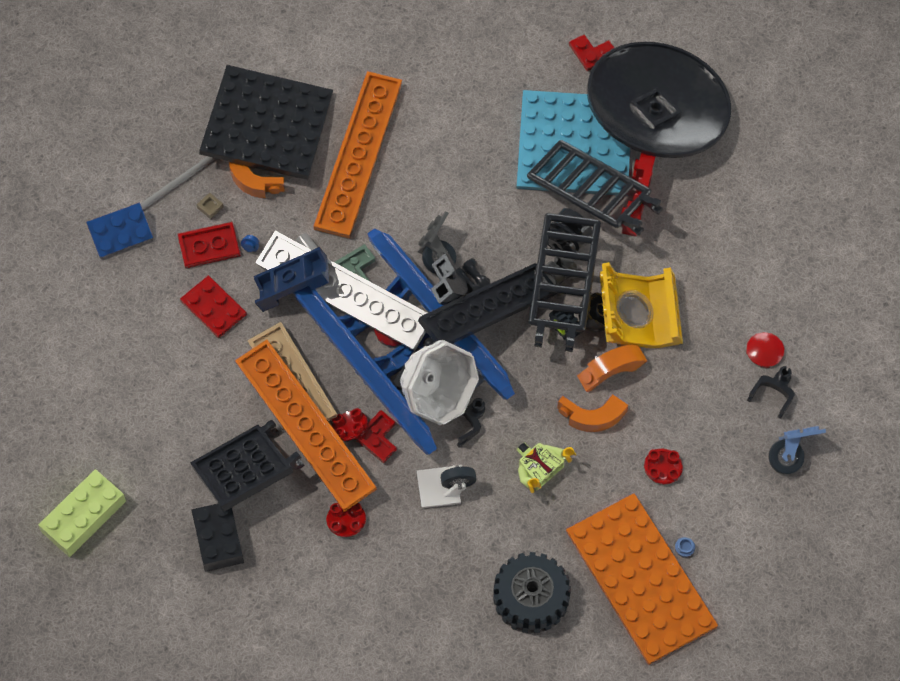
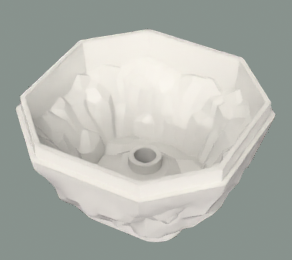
[400,340,479,425]

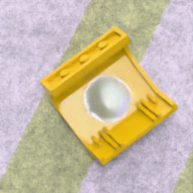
[600,262,683,348]

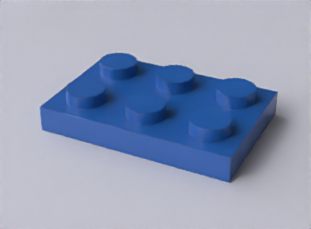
[86,202,153,257]

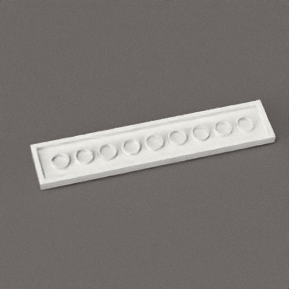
[256,231,427,351]

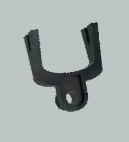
[747,366,795,419]
[457,398,485,448]

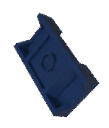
[254,247,329,312]

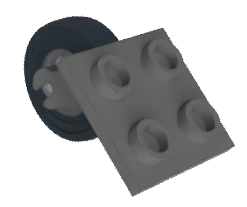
[417,211,457,274]

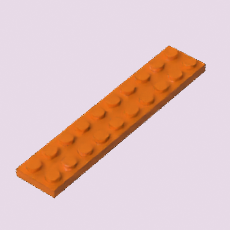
[313,71,402,239]
[235,339,377,512]

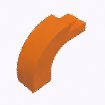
[229,162,285,198]
[577,345,647,392]
[557,394,628,432]

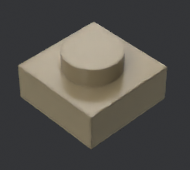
[196,193,223,219]

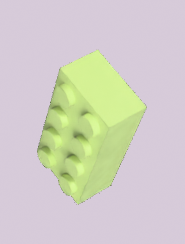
[38,469,126,558]

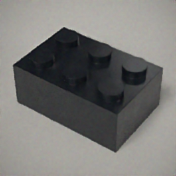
[191,503,244,572]

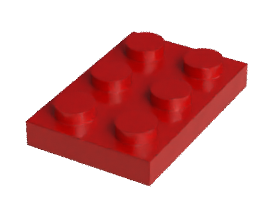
[180,275,247,338]

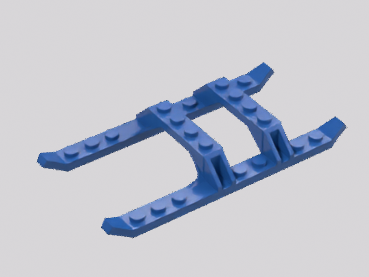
[293,229,515,455]

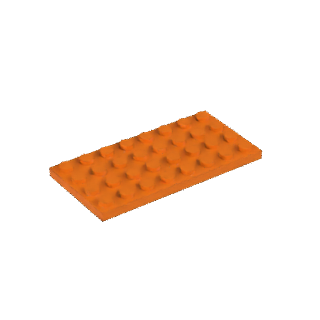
[566,493,718,665]

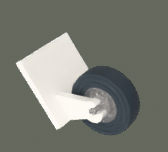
[417,465,476,508]

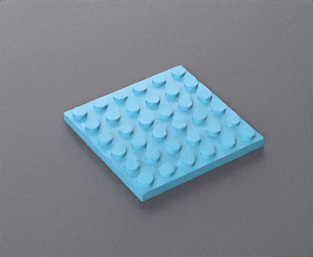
[516,90,630,196]

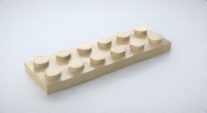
[247,322,337,422]

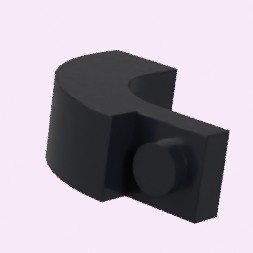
[431,253,467,305]

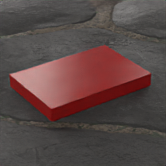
[177,222,241,269]

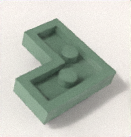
[334,244,375,282]

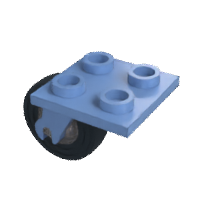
[768,426,826,474]

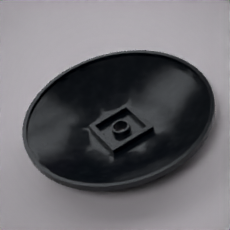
[587,41,731,158]

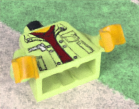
[517,442,577,493]

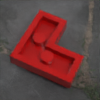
[569,34,614,71]
[355,410,397,464]

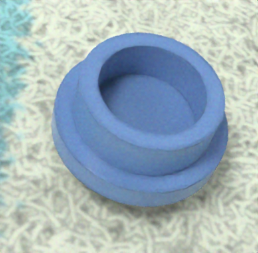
[675,537,695,557]

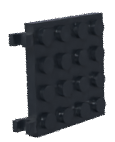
[190,420,305,512]

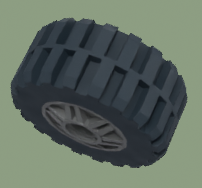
[493,552,571,633]

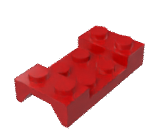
[620,153,656,237]

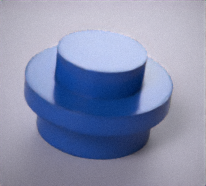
[241,235,259,252]

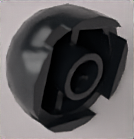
[578,292,605,332]

